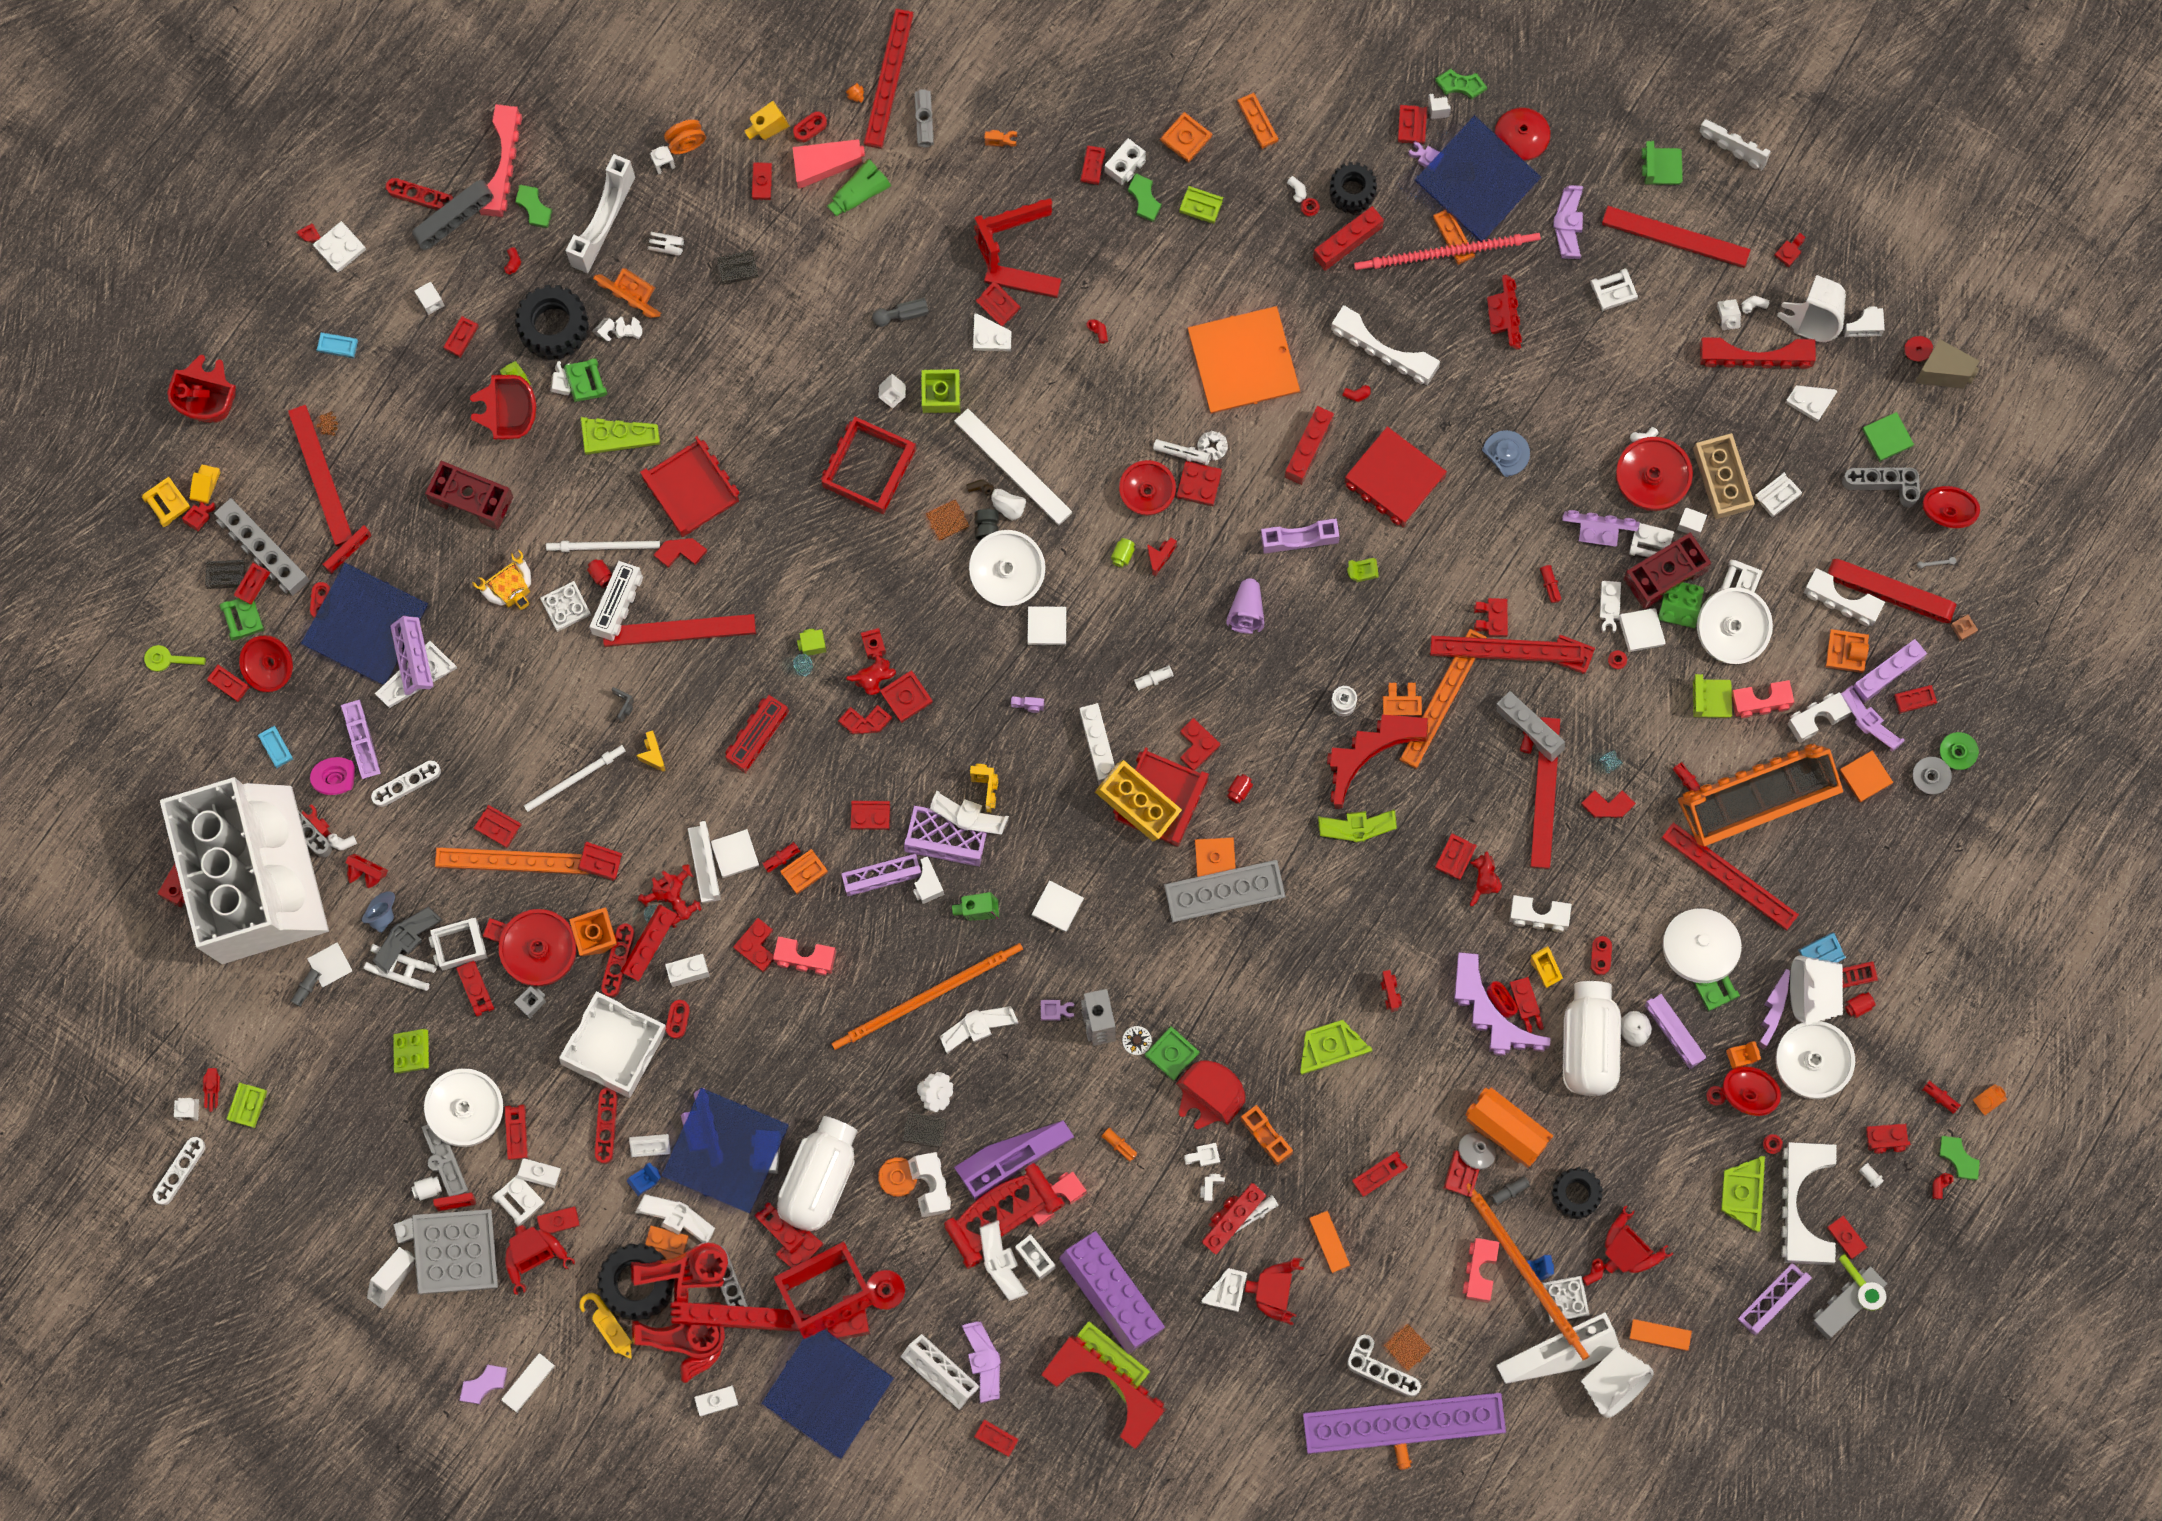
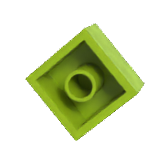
[922,369,960,413]

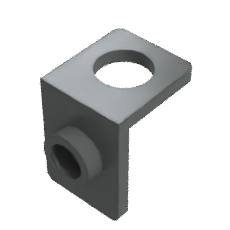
[611,687,634,723]

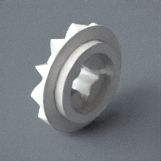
[1198,431,1228,460]

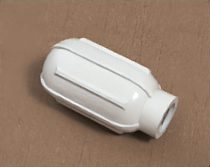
[1563,981,1621,1096]
[777,1116,858,1231]

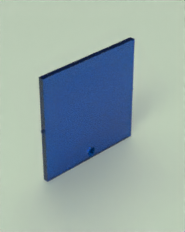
[1414,115,1541,242]
[301,563,429,685]
[662,1088,789,1214]
[761,1329,895,1459]

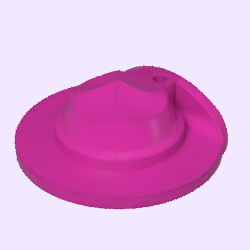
[310,757,355,795]

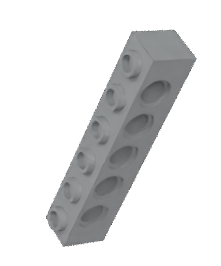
[214,498,309,596]

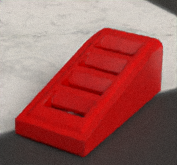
[1842,961,1879,988]

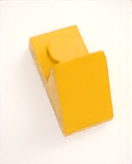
[190,464,220,504]
[637,731,666,771]
[1530,946,1563,988]

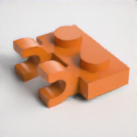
[1383,683,1422,717]

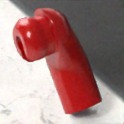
[1343,385,1371,402]
[1933,1173,1954,1200]

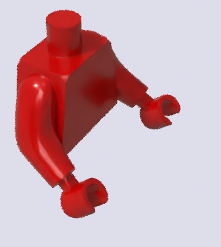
[1604,1206,1673,1273]
[505,1225,575,1295]
[1245,1258,1304,1325]

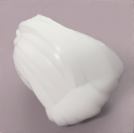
[991,489,1026,521]
[1621,1011,1652,1047]

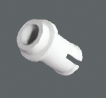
[1859,1163,1884,1189]

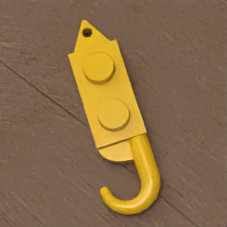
[579,1293,632,1359]

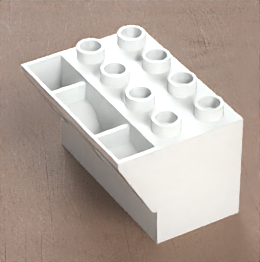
[160,777,329,964]

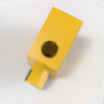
[744,101,790,140]

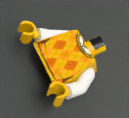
[472,549,531,610]

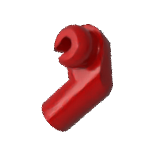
[504,247,521,275]
[1086,319,1108,344]
[1582,1258,1604,1286]

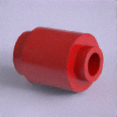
[587,559,613,588]
[1227,774,1253,804]
[1845,992,1876,1018]

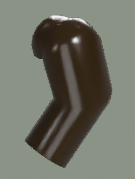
[966,479,994,495]

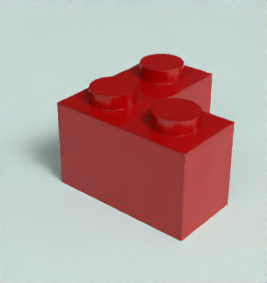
[828,1294,870,1342]

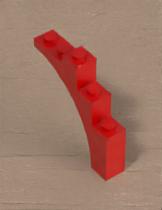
[1327,714,1429,809]

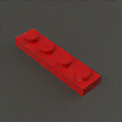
[621,904,677,981]

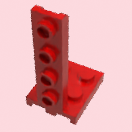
[974,198,1052,273]

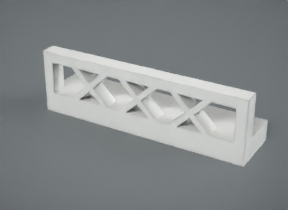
[688,821,721,904]
[901,1334,980,1410]

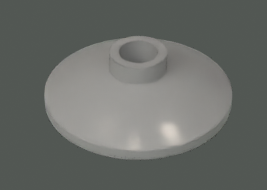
[1913,757,1952,795]
[1458,1133,1496,1169]

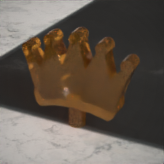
[316,411,338,436]

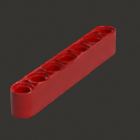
[1827,559,1957,624]

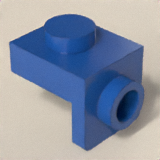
[627,1162,661,1196]
[1526,1255,1554,1281]

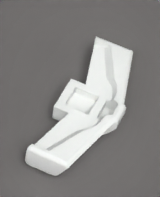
[930,791,1009,834]
[939,1006,1018,1054]
[635,1194,715,1243]
[980,1220,1028,1301]

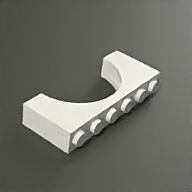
[566,154,635,273]
[1781,1143,1836,1265]

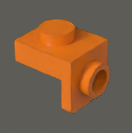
[1726,1041,1761,1069]
[1973,1084,2007,1116]

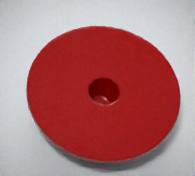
[1905,336,1933,362]

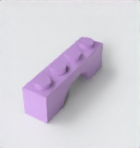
[1261,519,1339,554]
[1853,639,1927,703]

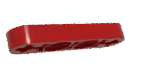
[386,178,453,211]
[601,923,635,998]
[595,1087,618,1164]

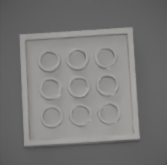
[412,1209,498,1295]

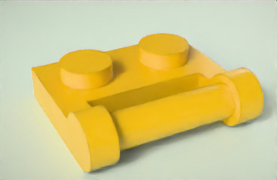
[142,477,191,527]

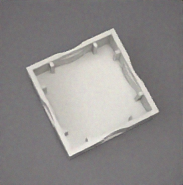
[559,991,666,1098]

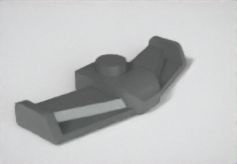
[373,907,442,974]

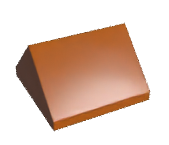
[569,907,617,956]

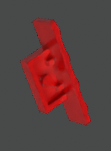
[1487,275,1522,350]
[1202,1183,1266,1254]

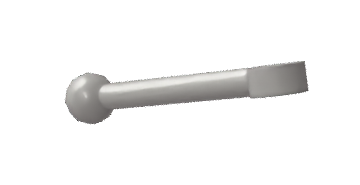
[1917,557,1956,569]

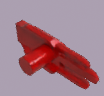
[203,1068,220,1112]

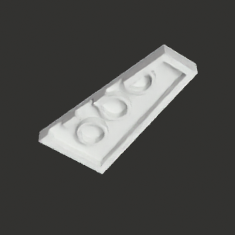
[1699,119,1771,171]
[375,641,457,708]

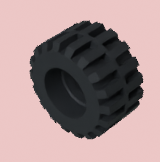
[1329,162,1377,214]
[1551,1167,1603,1219]

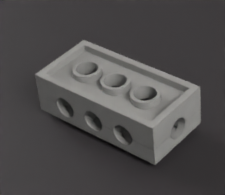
[1081,989,1116,1046]

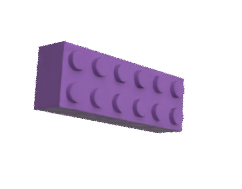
[1059,1231,1165,1355]

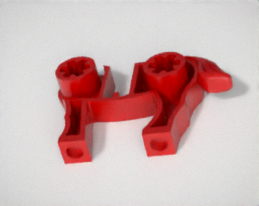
[631,1242,728,1383]

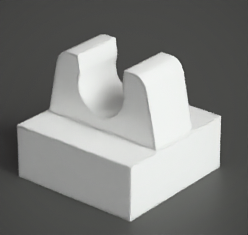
[592,318,616,341]

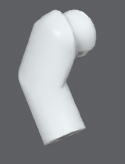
[1287,176,1306,203]
[1741,296,1769,313]
[1630,427,1659,442]

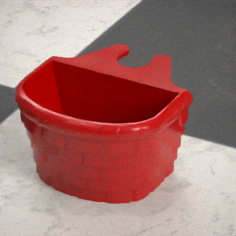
[167,355,236,423]
[470,375,536,440]
[1176,1060,1245,1129]

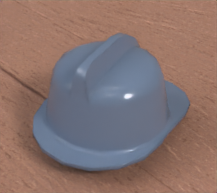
[362,892,395,932]

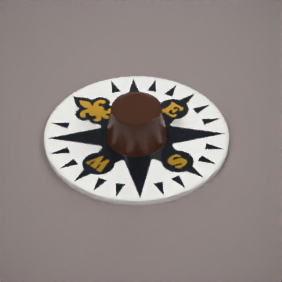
[1122,1026,1152,1055]

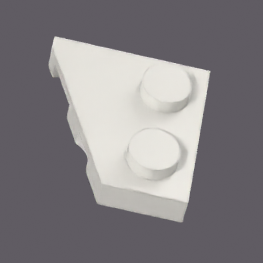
[1785,386,1837,422]
[1201,1268,1247,1312]

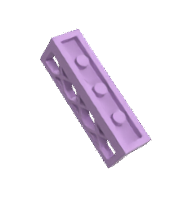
[390,616,433,695]
[841,854,922,896]
[1645,994,1707,1069]
[1738,1263,1812,1336]

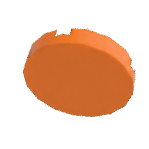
[878,1157,917,1197]

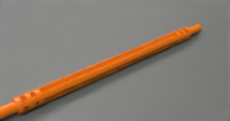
[831,943,1023,1050]
[1467,1184,1589,1360]

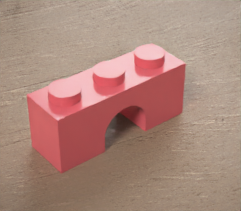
[1732,680,1794,718]
[773,937,836,975]
[1026,1172,1087,1227]
[1463,1238,1499,1303]

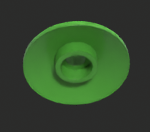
[1940,732,1979,770]

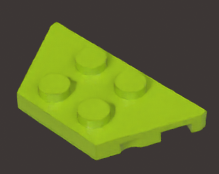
[1300,1020,1373,1075]
[1721,1156,1765,1233]

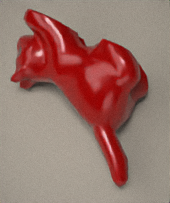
[846,655,896,695]
[1470,851,1502,907]

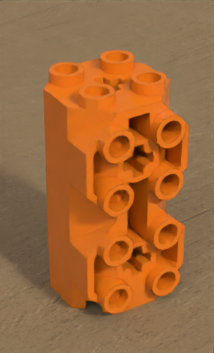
[1465,1087,1554,1169]

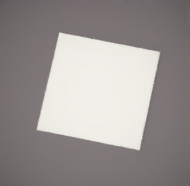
[307,943,352,987]

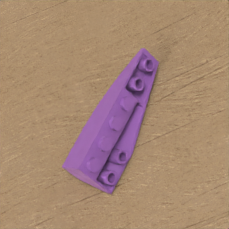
[954,1121,1074,1200]

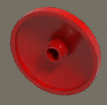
[1616,437,1693,511]
[499,909,577,987]

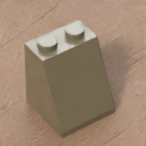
[1916,339,1980,389]

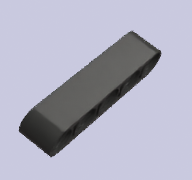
[412,180,494,250]

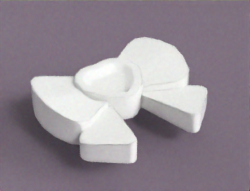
[615,317,642,339]

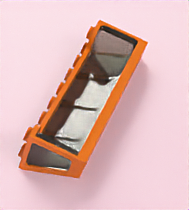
[1678,743,1843,846]

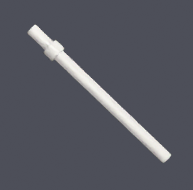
[546,541,660,552]
[524,745,626,812]

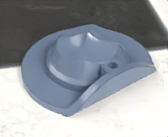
[1482,430,1530,477]

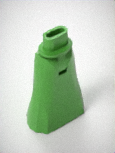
[827,159,891,217]

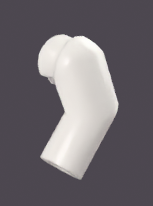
[327,834,357,851]

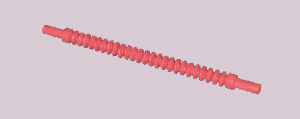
[1354,233,1541,270]

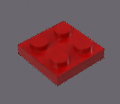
[1177,461,1222,506]
[880,670,933,723]

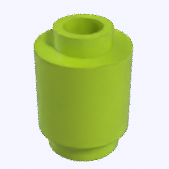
[1110,538,1135,568]

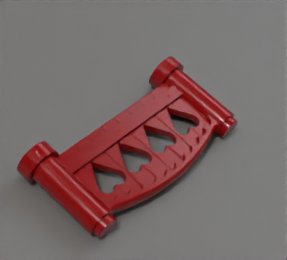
[944,1163,1065,1269]

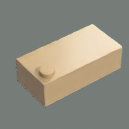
[1693,433,1755,520]

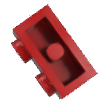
[157,864,185,908]

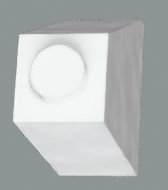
[367,1247,415,1309]

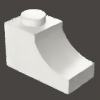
[1844,307,1885,337]
[913,856,944,904]

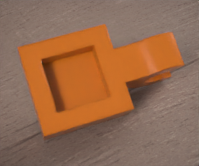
[985,130,1017,147]

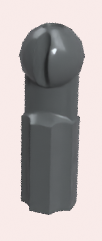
[872,298,929,327]

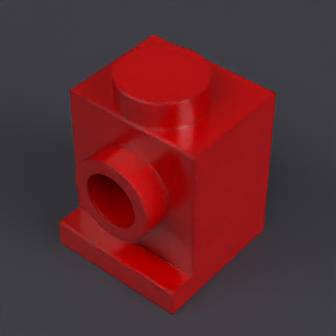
[861,628,886,660]

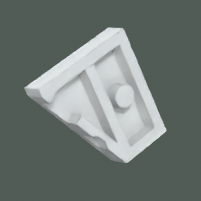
[973,314,1011,351]

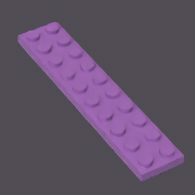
[1303,1393,1506,1454]

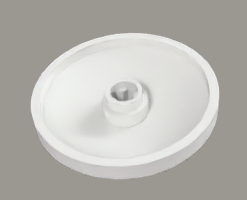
[969,530,1045,606]
[1697,588,1773,664]
[1663,909,1741,983]
[1776,1021,1855,1099]
[424,1069,503,1147]

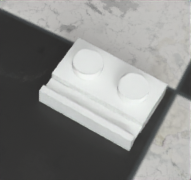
[1755,473,1802,518]

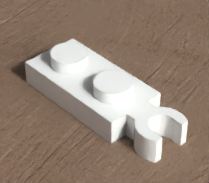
[1599,581,1621,633]

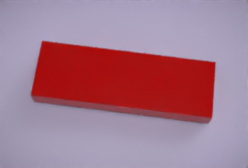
[323,525,371,574]

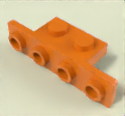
[593,268,661,318]

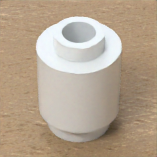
[411,1176,442,1201]

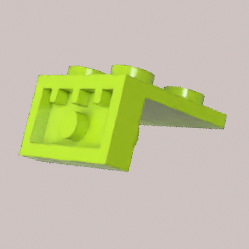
[1693,674,1732,718]

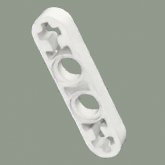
[371,761,441,807]
[153,1137,205,1205]

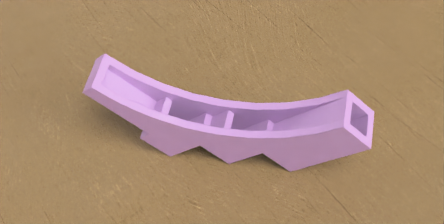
[1454,953,1550,1056]

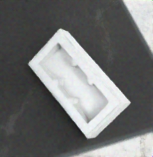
[629,1134,671,1157]
[517,1158,561,1188]
[694,1386,738,1417]

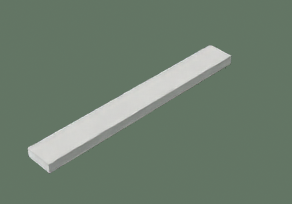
[954,409,1072,526]

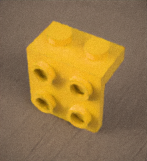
[970,764,998,813]

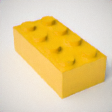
[1095,760,1182,841]

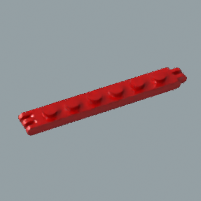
[671,1302,811,1332]

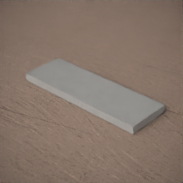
[1164,860,1285,922]

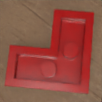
[1180,718,1221,771]
[733,918,774,972]

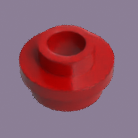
[1301,198,1319,216]
[1608,650,1627,670]
[1706,1086,1726,1106]
[1763,1134,1783,1154]

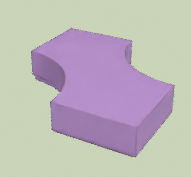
[460,1365,507,1405]

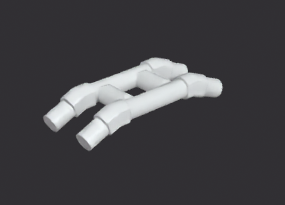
[363,944,437,991]

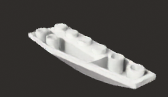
[1497,1313,1620,1384]

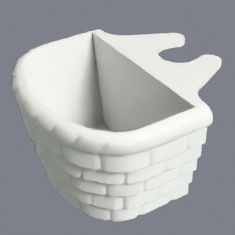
[1777,275,1846,342]
[1790,955,1843,1025]
[1581,1346,1654,1418]

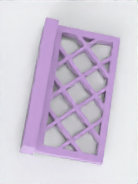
[904,806,987,867]

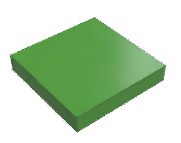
[1862,412,1914,462]
[1145,1027,1200,1082]

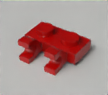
[1474,598,1508,637]
[1380,970,1402,1012]

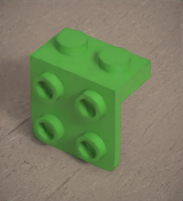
[1641,141,1682,185]
[1658,582,1704,628]

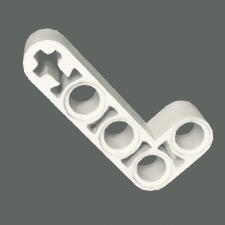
[1347,1335,1421,1398]

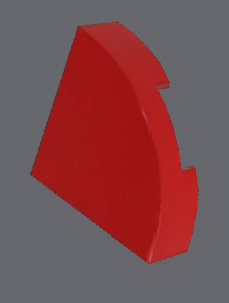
[296,223,321,243]

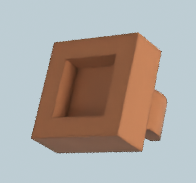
[1951,615,1978,641]

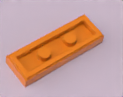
[1237,93,1279,149]
[1433,208,1475,265]
[1309,1211,1350,1273]
[1629,1319,1692,1351]

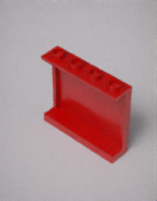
[1344,426,1447,528]
[640,436,740,537]
[1113,747,1209,847]

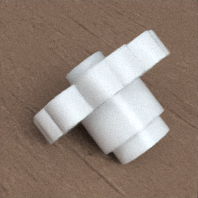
[917,1072,953,1112]

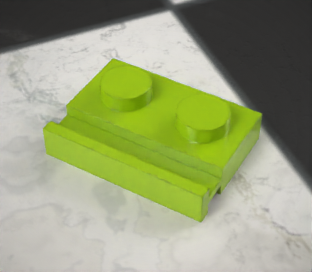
[1179,186,1223,224]
[227,1082,267,1128]

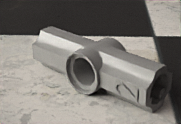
[915,89,934,148]

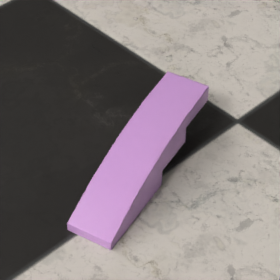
[341,700,381,779]
[1758,969,1790,1049]

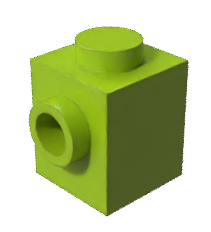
[797,629,826,656]

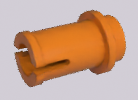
[1394,1443,1412,1470]

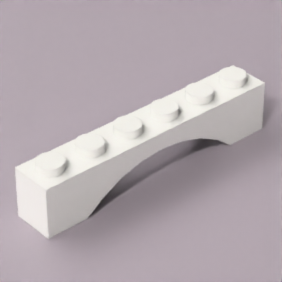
[1331,305,1440,385]

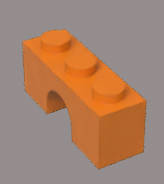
[1241,1105,1293,1166]

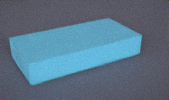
[317,333,358,358]
[258,726,293,768]

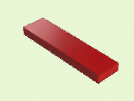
[985,265,1062,298]

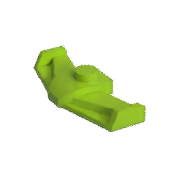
[1318,809,1397,842]

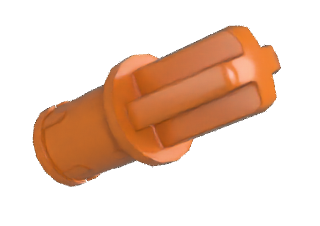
[1102,1128,1137,1161]

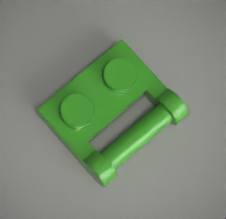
[564,359,607,402]
[219,599,264,641]
[1693,975,1740,1012]

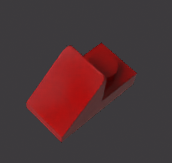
[1147,537,1177,576]

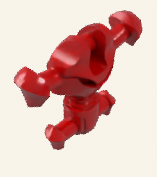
[637,864,701,928]

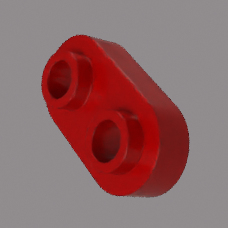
[793,112,827,142]
[310,582,331,621]
[1590,936,1612,976]
[1486,981,1518,1018]
[666,1000,690,1039]

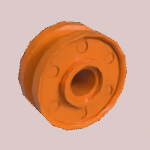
[664,120,706,154]

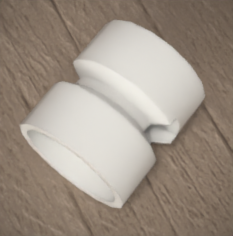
[1331,686,1357,717]

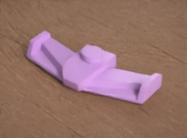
[1554,186,1583,259]
[1841,685,1904,752]
[962,1322,1001,1404]

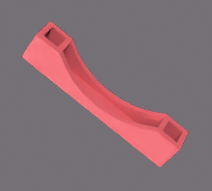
[479,105,522,217]

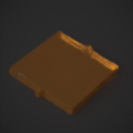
[926,499,969,541]
[1384,1324,1432,1372]

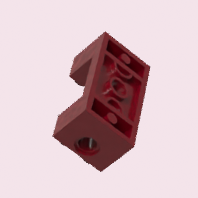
[425,461,514,530]
[1623,532,1712,610]

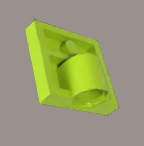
[393,1029,429,1074]

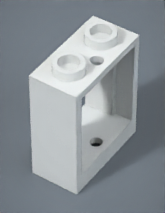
[429,918,488,970]

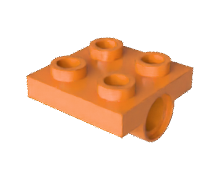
[1825,629,1869,673]

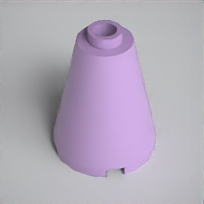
[1227,578,1265,634]

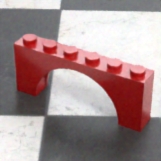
[1041,1336,1167,1449]

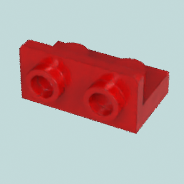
[1866,1124,1910,1154]

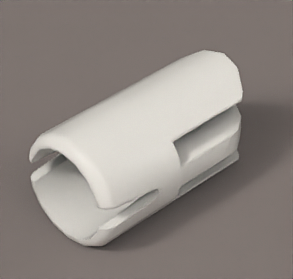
[648,232,684,256]

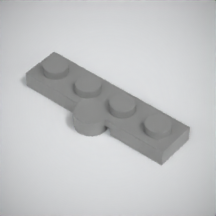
[421,1125,469,1196]

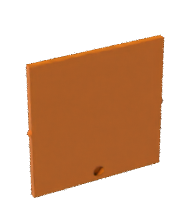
[1188,306,1300,414]

